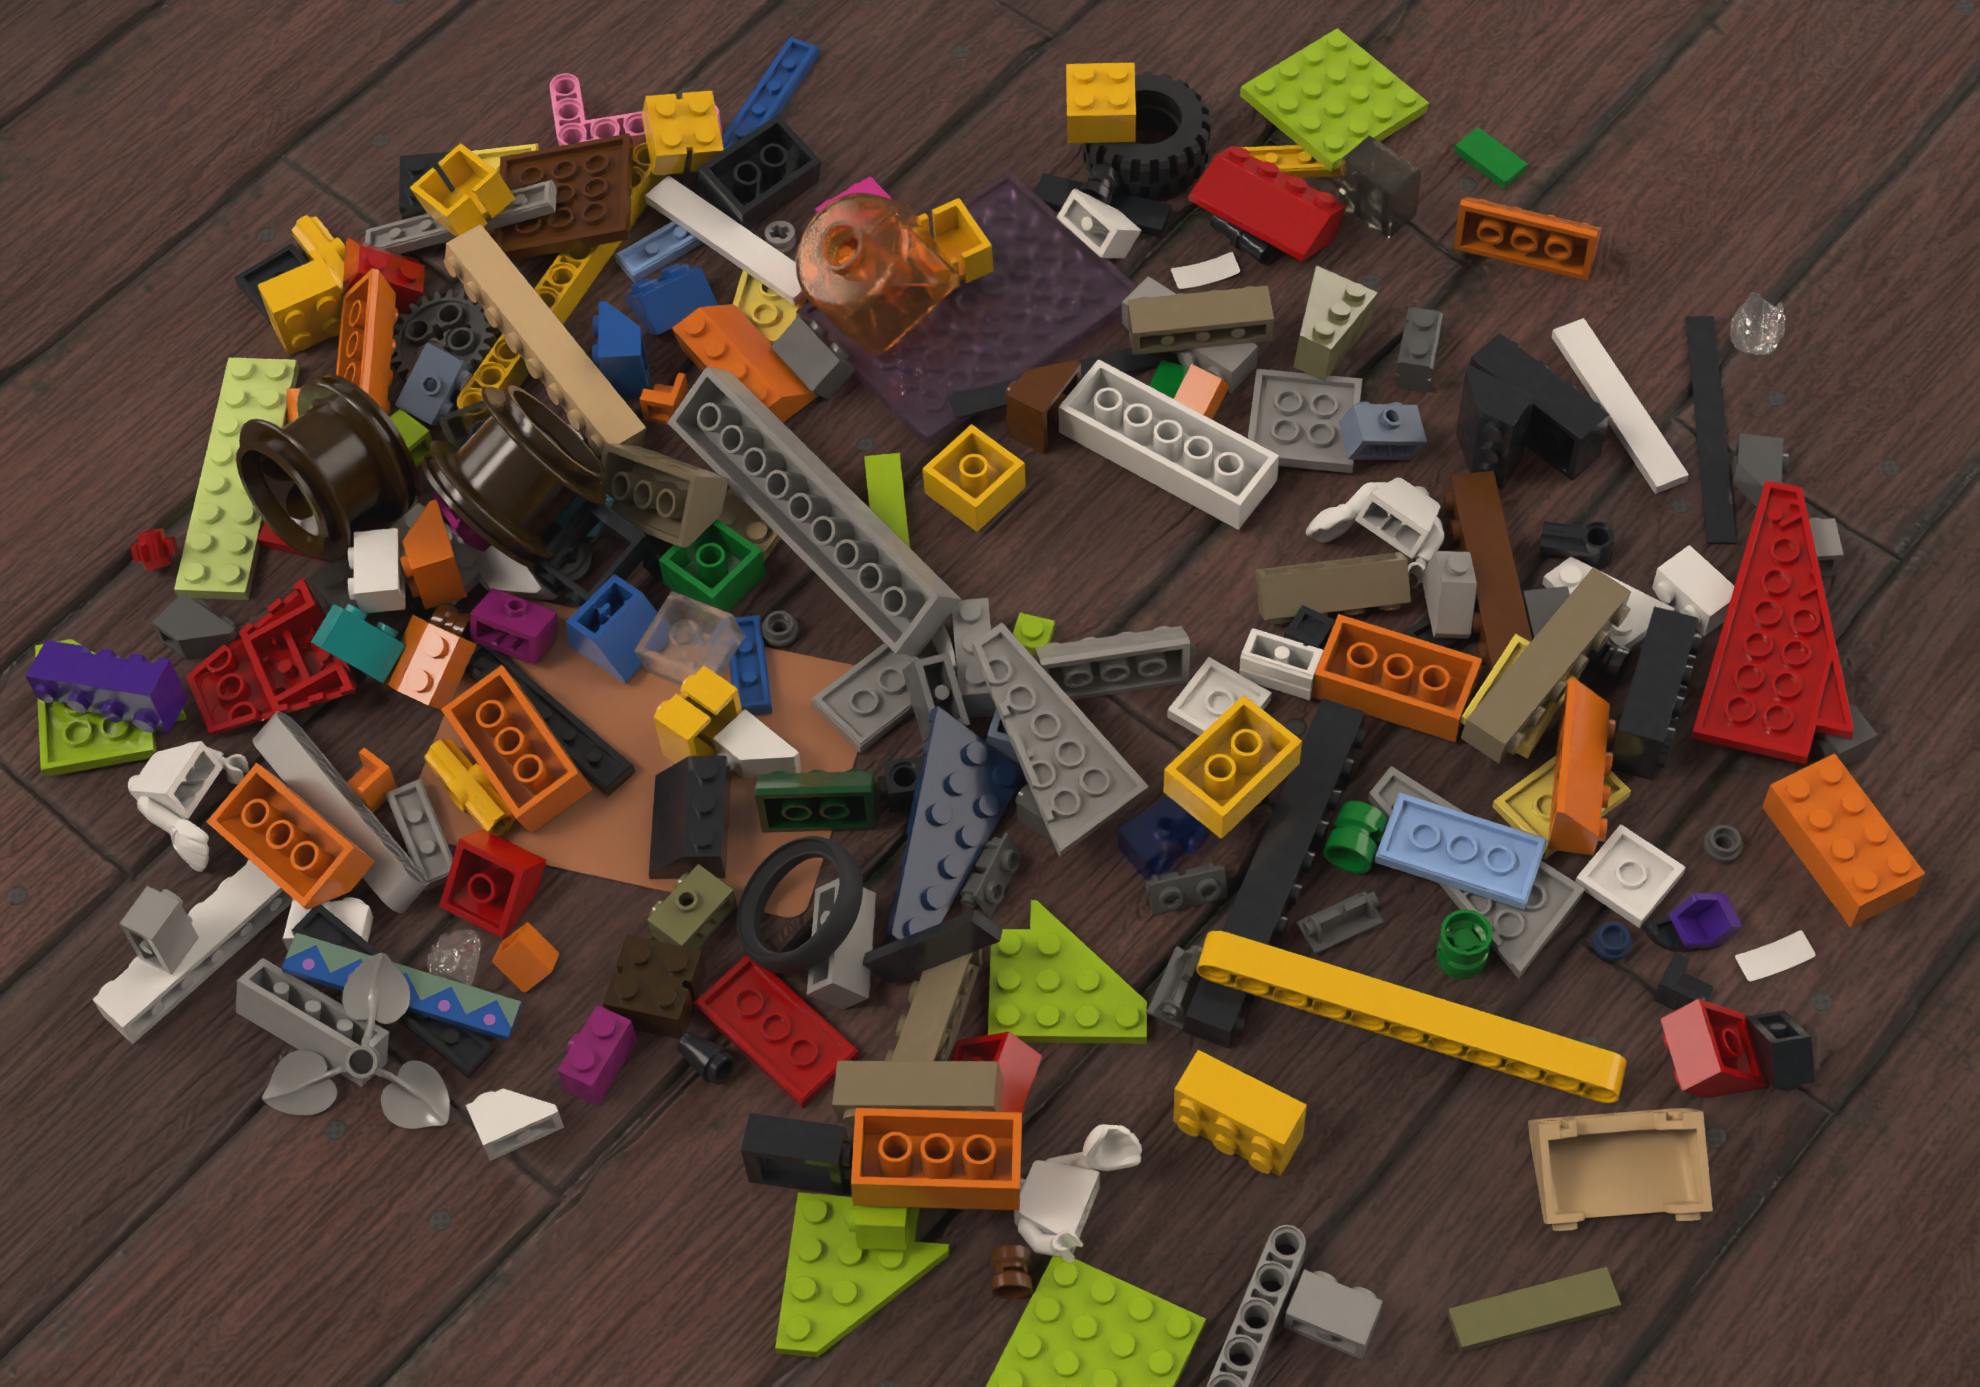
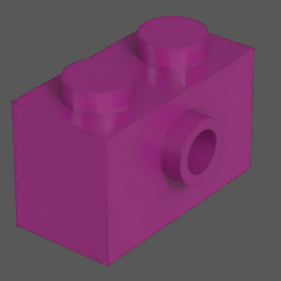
[470,588,557,665]
[557,1005,637,1106]

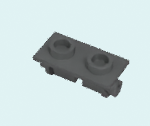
[960,833,1023,918]
[1145,862,1228,915]
[1296,891,1384,955]
[1146,945,1202,1031]

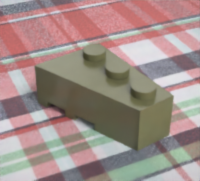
[1293,265,1378,381]

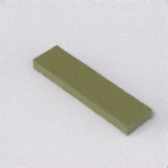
[1447,1267,1621,1352]

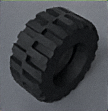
[1082,72,1211,201]

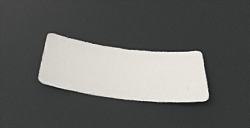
[1171,252,1240,289]
[932,624,956,675]
[1735,931,1816,981]

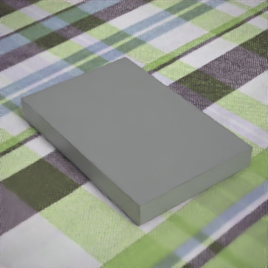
[811,643,919,754]

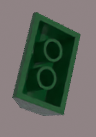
[755,769,876,832]

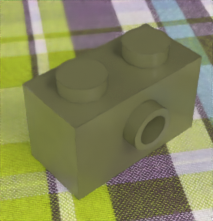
[647,864,738,950]

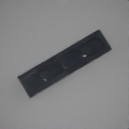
[1032,173,1172,238]
[863,910,1003,984]

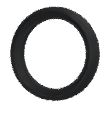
[736,836,863,974]

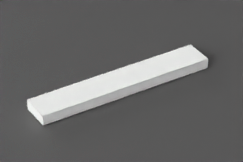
[645,175,818,306]
[1552,318,1689,494]

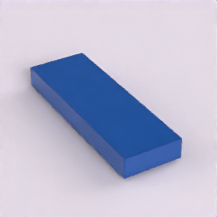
[724,615,772,715]

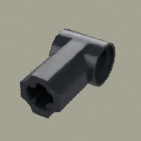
[1539,521,1615,569]

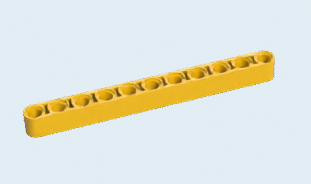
[457,142,666,433]
[1196,931,1627,1103]

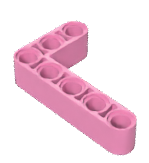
[550,73,722,150]

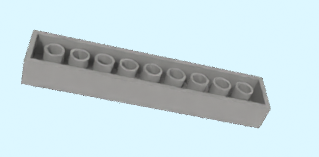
[667,367,961,656]

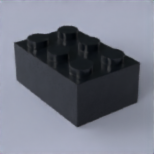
[698,114,821,230]

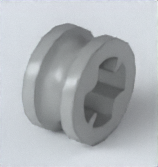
[765,221,796,254]

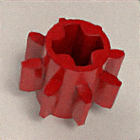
[130,528,179,570]

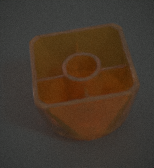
[796,193,959,355]

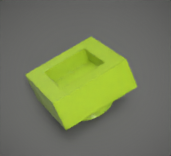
[1013,613,1055,656]

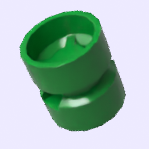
[1323,801,1388,874]
[1436,909,1492,980]

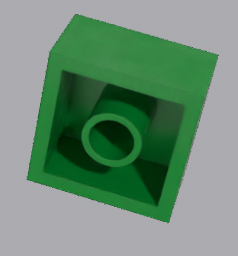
[659,519,766,622]

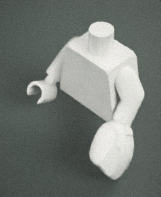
[1306,477,1444,589]
[128,741,249,872]
[1014,1124,1142,1263]

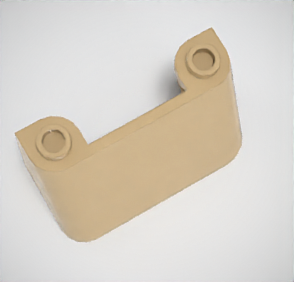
[1528,1108,1713,1231]

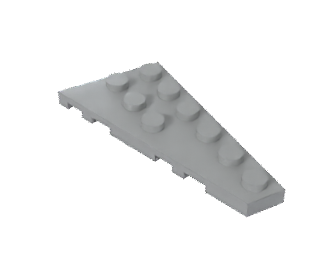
[972,623,1149,857]
[1368,766,1585,979]

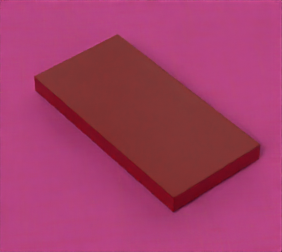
[693,955,860,1109]

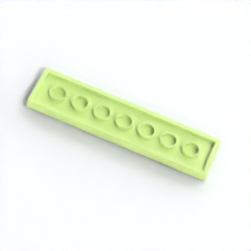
[174,357,300,600]

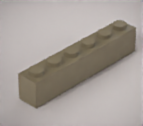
[1461,567,1631,763]

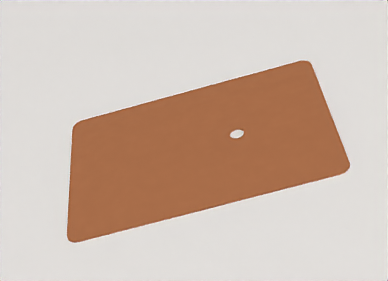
[419,598,858,918]

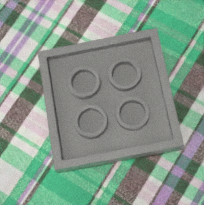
[1248,369,1362,473]

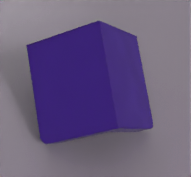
[1669,893,1743,948]

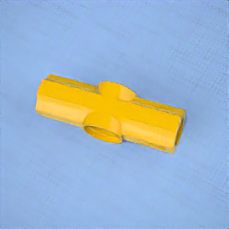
[292,215,346,299]
[424,739,516,837]

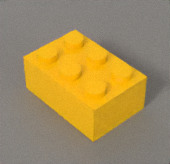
[1163,695,1302,839]
[1173,1050,1307,1177]

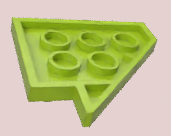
[35,639,186,777]
[988,900,1147,1044]
[775,1192,950,1357]

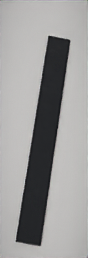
[1685,316,1737,545]
[947,347,1178,420]

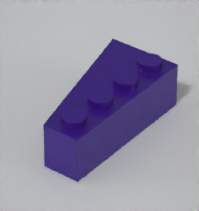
[25,640,188,734]

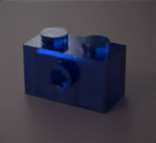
[1118,796,1207,880]

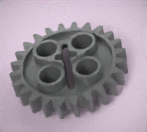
[391,289,500,381]

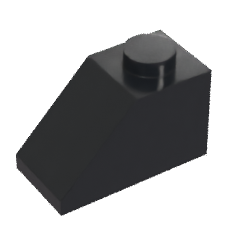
[1746,1010,1815,1091]

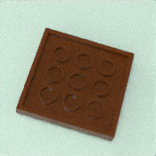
[494,133,633,261]

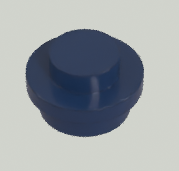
[1592,922,1633,961]

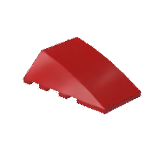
[186,578,357,736]

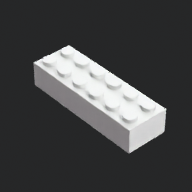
[1058,359,1279,530]

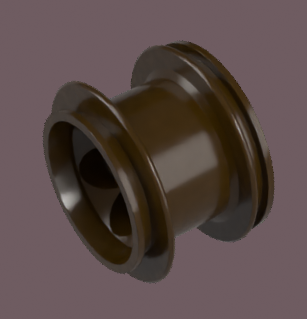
[236,375,420,561]
[421,385,607,569]

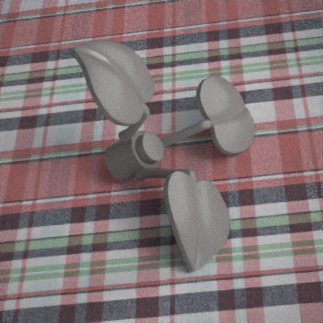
[262,953,450,1129]

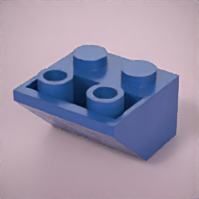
[623,263,718,335]
[592,301,649,399]
[566,574,673,685]

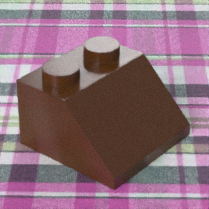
[1005,360,1081,454]

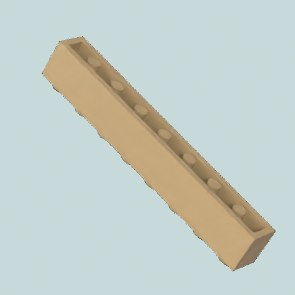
[444,224,646,457]

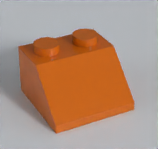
[400,499,467,610]
[384,615,477,710]

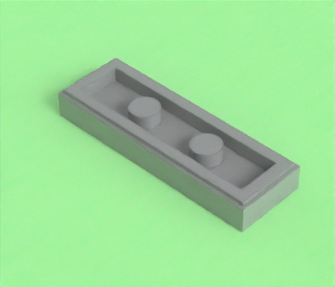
[385,778,453,892]

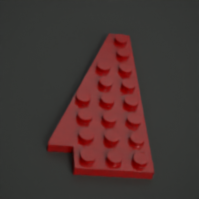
[1692,480,1854,765]

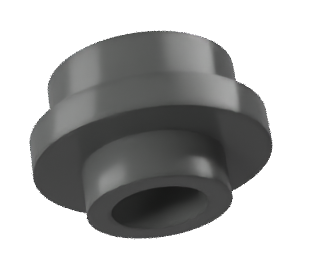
[762,611,798,646]
[1703,825,1743,863]

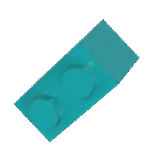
[311,603,406,683]

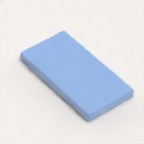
[1375,792,1548,910]

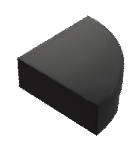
[1642,915,1695,953]

